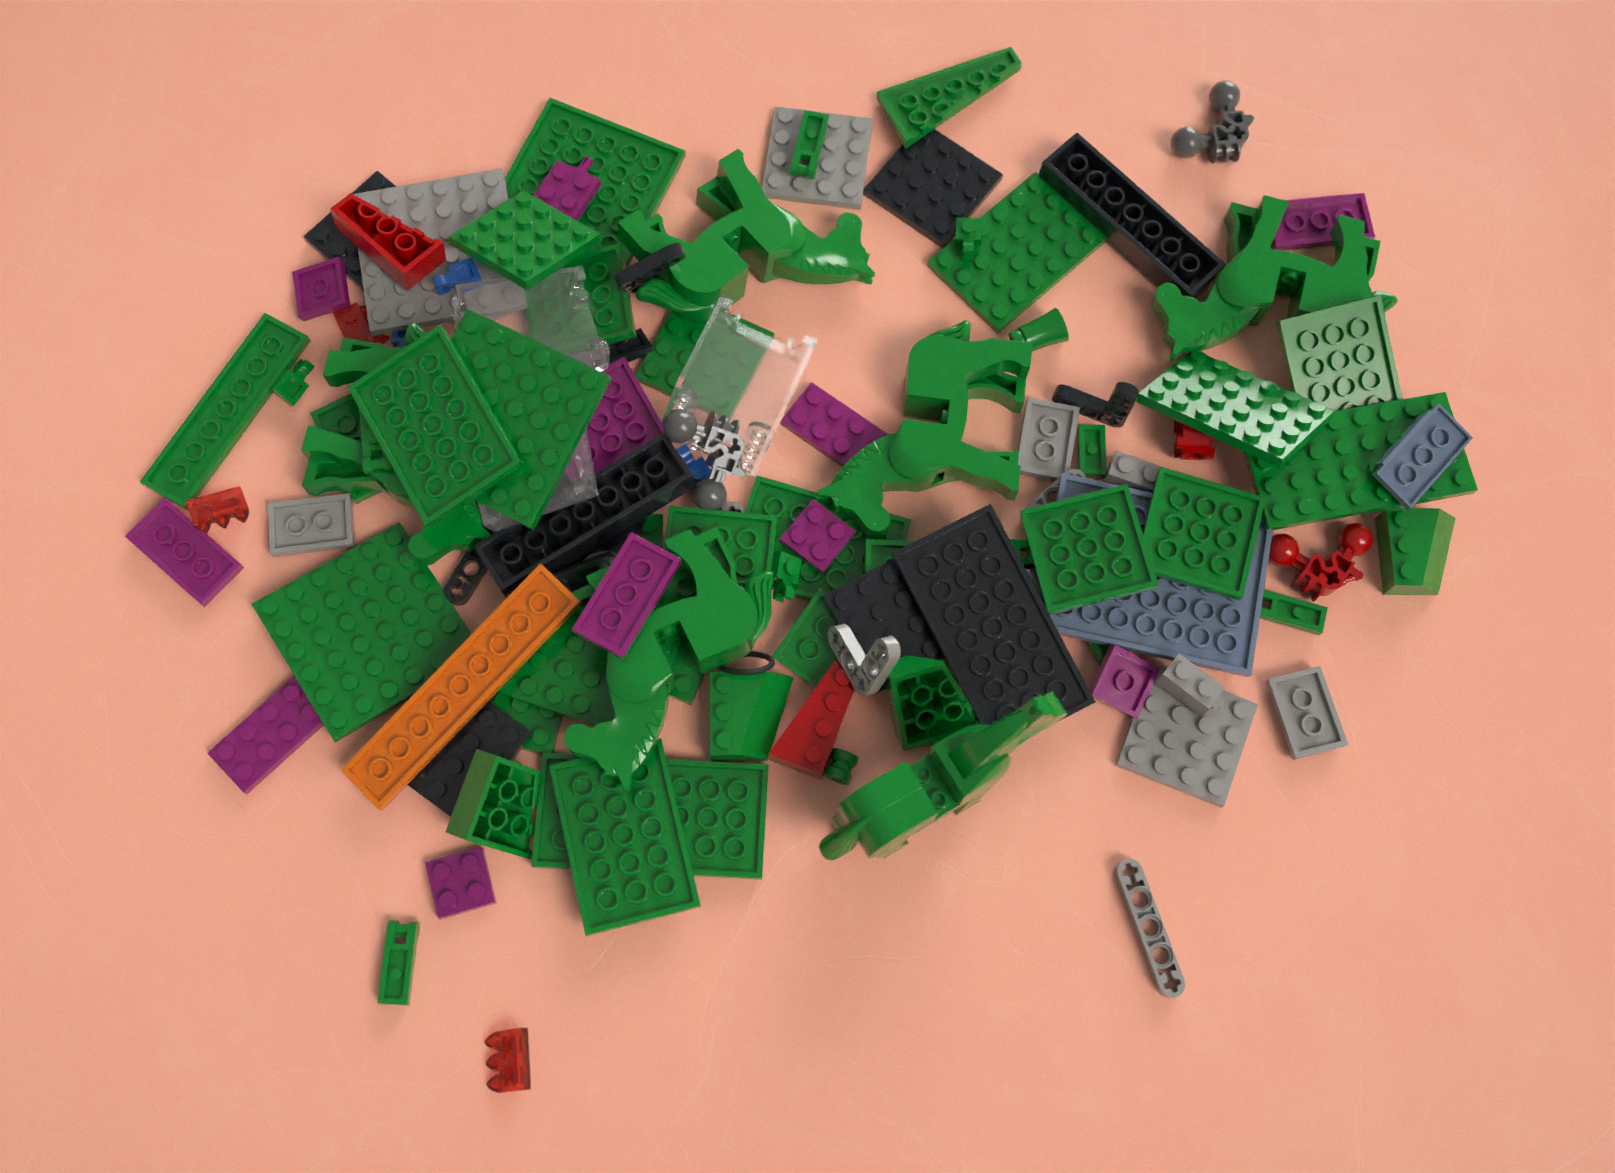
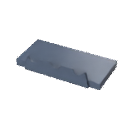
[1373,404,1473,509]

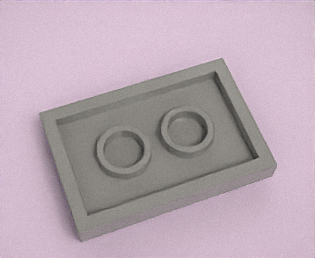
[1018,397,1080,481]
[268,493,355,557]
[1265,666,1349,760]

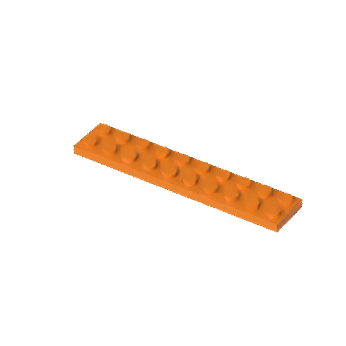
[341,563,582,810]

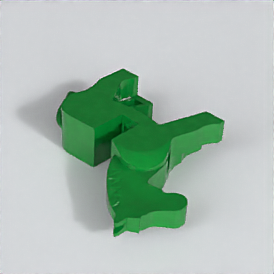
[617,148,875,322]
[1151,195,1398,361]
[816,320,1033,539]
[301,322,491,565]
[564,526,774,792]
[819,691,1067,861]

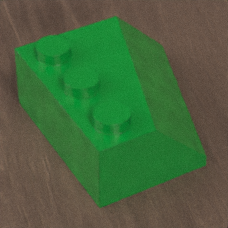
[1375,508,1456,595]
[885,656,979,751]
[710,671,794,762]
[445,749,540,860]

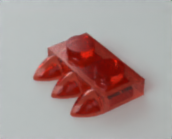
[333,302,389,345]
[185,486,249,534]
[484,1028,531,1093]

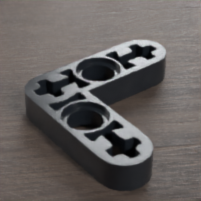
[614,243,686,295]
[1052,382,1139,428]
[444,534,492,606]

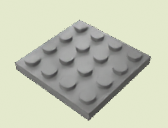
[762,106,873,210]
[1115,663,1258,808]

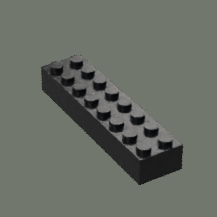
[1038,132,1226,299]
[474,433,696,598]

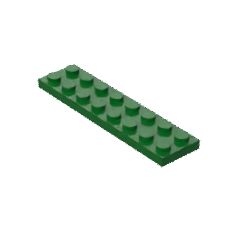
[140,313,311,511]

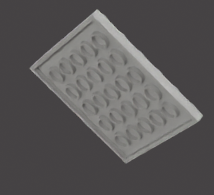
[353,169,527,336]

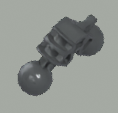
[1170,80,1254,164]
[663,409,746,510]

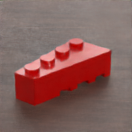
[330,193,446,291]
[769,660,855,780]

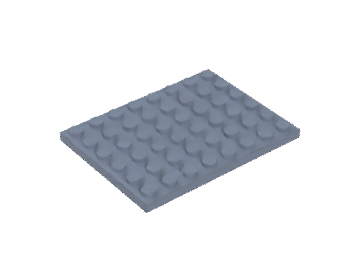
[1038,473,1273,677]

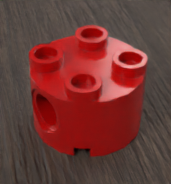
[1174,420,1216,460]

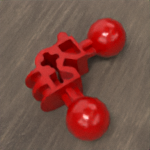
[1268,523,1373,602]

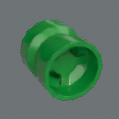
[823,748,859,785]

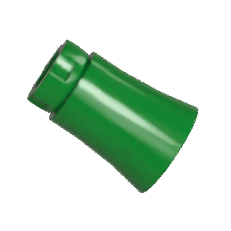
[1008,308,1069,352]

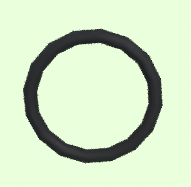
[718,651,775,675]

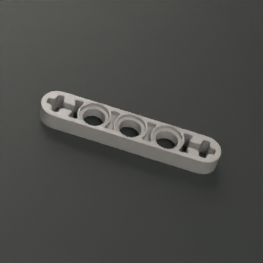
[1115,859,1185,998]

